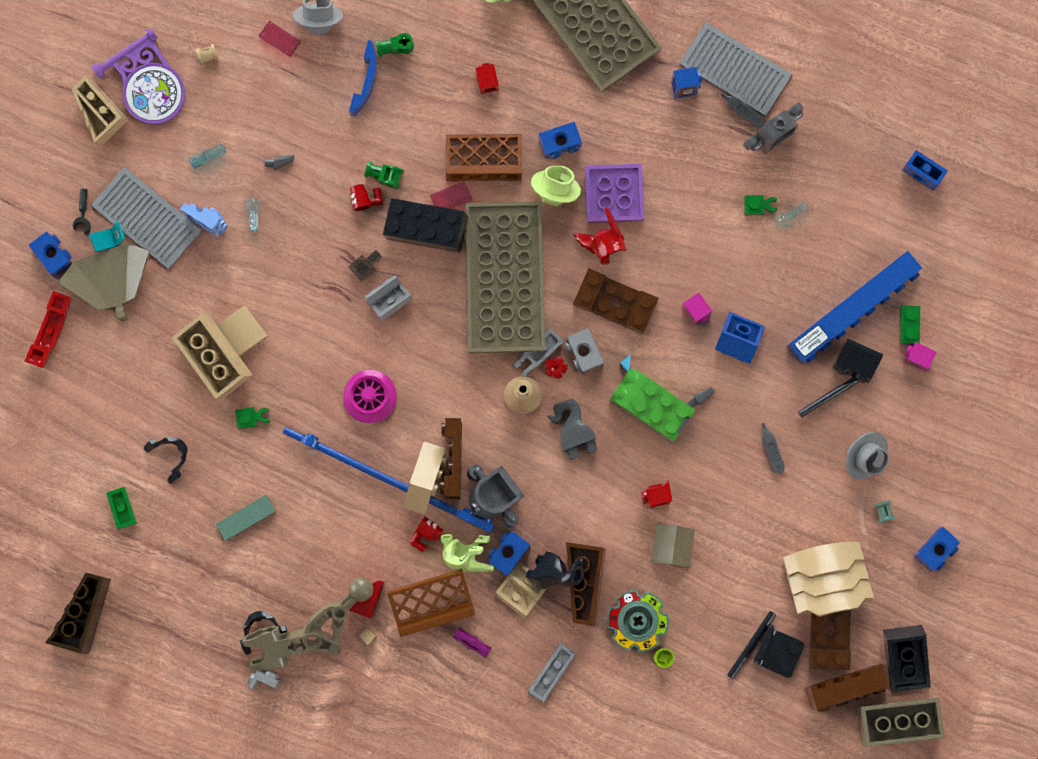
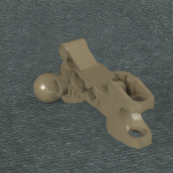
[243,577,374,671]

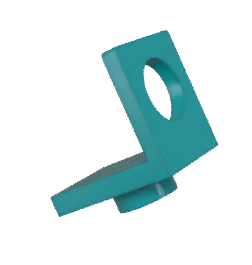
[89,221,125,252]

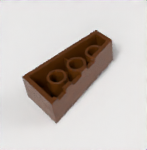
[566,542,606,627]
[805,664,890,712]

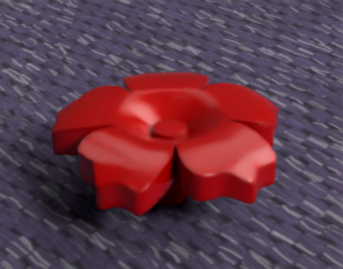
[545,356,568,379]

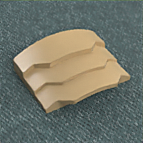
[783,542,874,617]

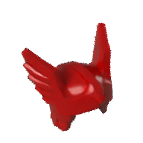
[573,207,627,265]

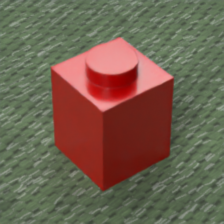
[475,63,499,94]

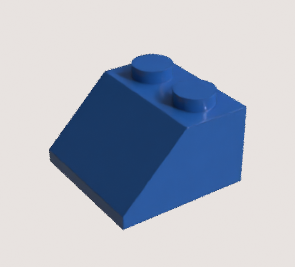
[715,312,765,364]

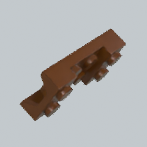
[573,268,659,335]
[440,418,462,499]
[809,610,852,670]

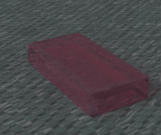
[259,20,301,57]
[430,181,472,208]

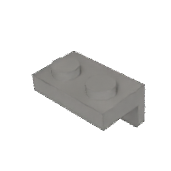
[365,275,413,321]
[247,671,282,690]

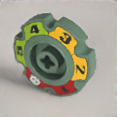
[606,590,669,653]

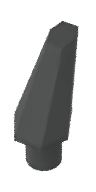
[265,155,295,171]
[687,387,714,408]

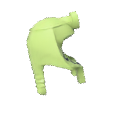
[441,534,494,572]

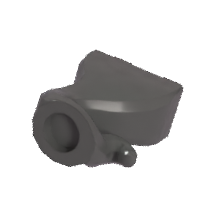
[547,399,597,460]

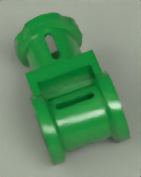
[376,33,414,57]
[364,161,405,189]

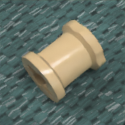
[196,44,219,65]

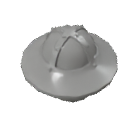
[293,0,344,35]
[845,432,889,480]

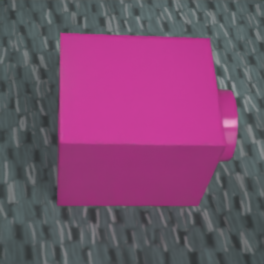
[682,293,712,324]
[904,342,937,372]

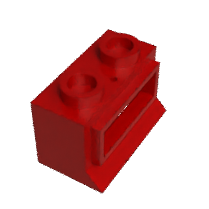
[641,480,673,508]

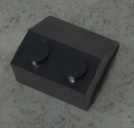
[833,339,884,383]

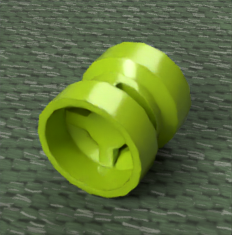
[654,648,674,668]

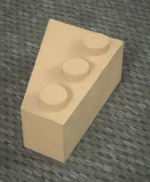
[71,76,129,146]
[403,442,447,514]

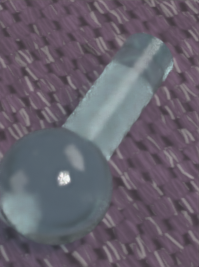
[245,198,261,232]
[775,201,808,228]

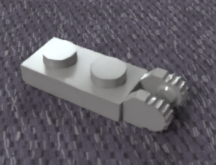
[513,328,564,377]

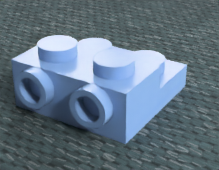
[181,203,228,237]

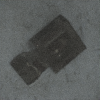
[349,250,382,282]

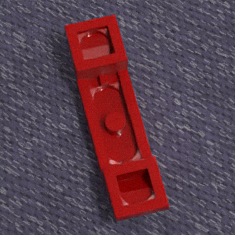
[24,291,71,368]

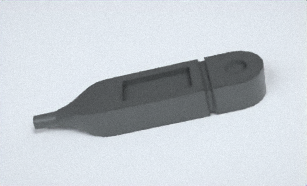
[721,93,765,127]
[762,423,785,474]

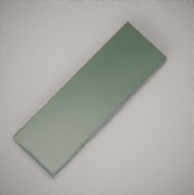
[216,495,276,541]

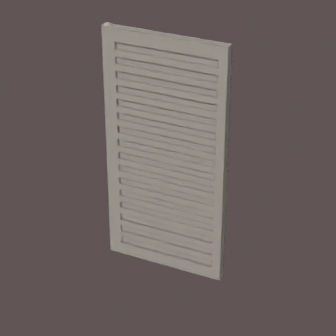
[679,22,792,117]
[91,167,202,269]

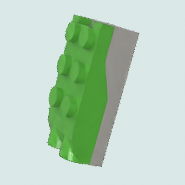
[609,369,695,444]

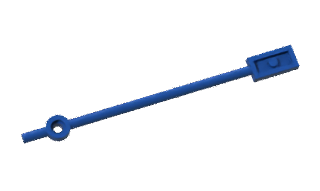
[283,427,494,533]

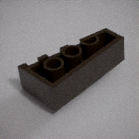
[45,572,111,654]

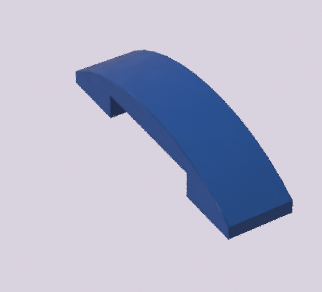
[349,40,377,117]

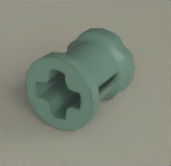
[874,500,896,523]

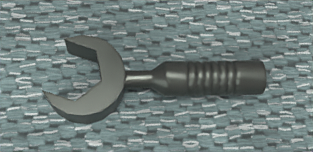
[72,188,91,235]

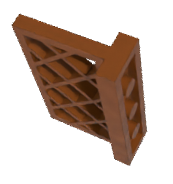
[446,134,522,181]
[387,569,475,637]

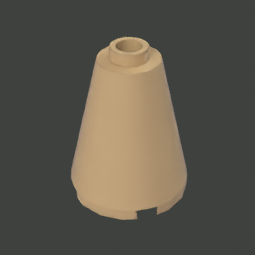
[504,376,542,414]

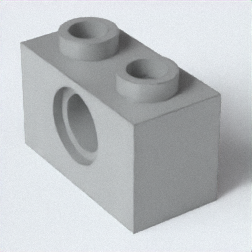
[565,328,604,374]

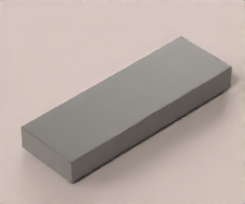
[528,643,576,703]

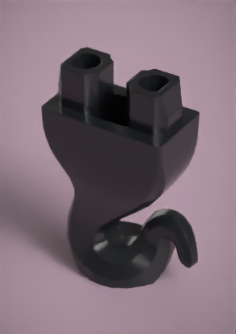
[525,551,584,589]

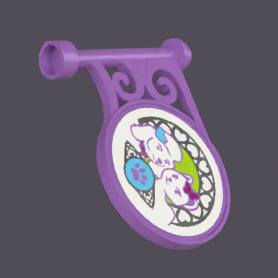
[91,29,185,125]

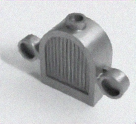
[743,102,804,154]
[467,465,525,528]

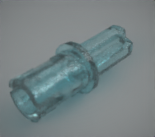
[189,143,227,169]

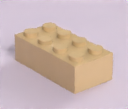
[172,314,253,399]

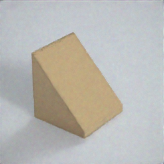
[359,628,377,645]

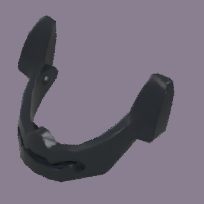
[144,437,188,484]
[240,611,288,655]

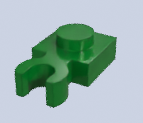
[744,195,777,216]
[235,407,270,429]

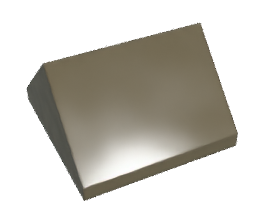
[651,524,695,568]

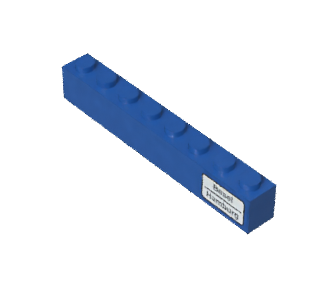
[787,251,922,364]

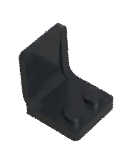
[753,625,805,678]

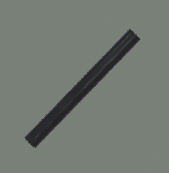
[798,377,859,418]
[727,611,776,679]

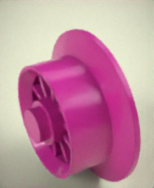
[343,370,397,423]

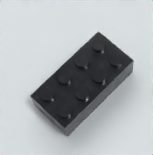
[383,198,468,253]

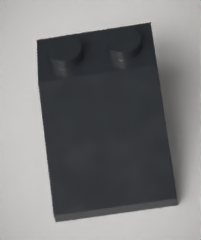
[883,625,931,692]

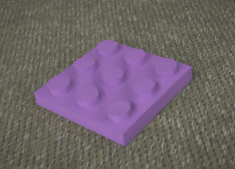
[585,164,644,223]

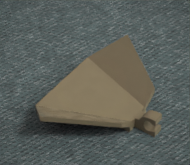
[58,243,149,321]

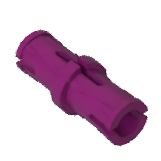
[452,627,492,658]

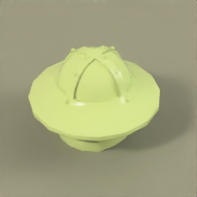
[531,166,581,207]

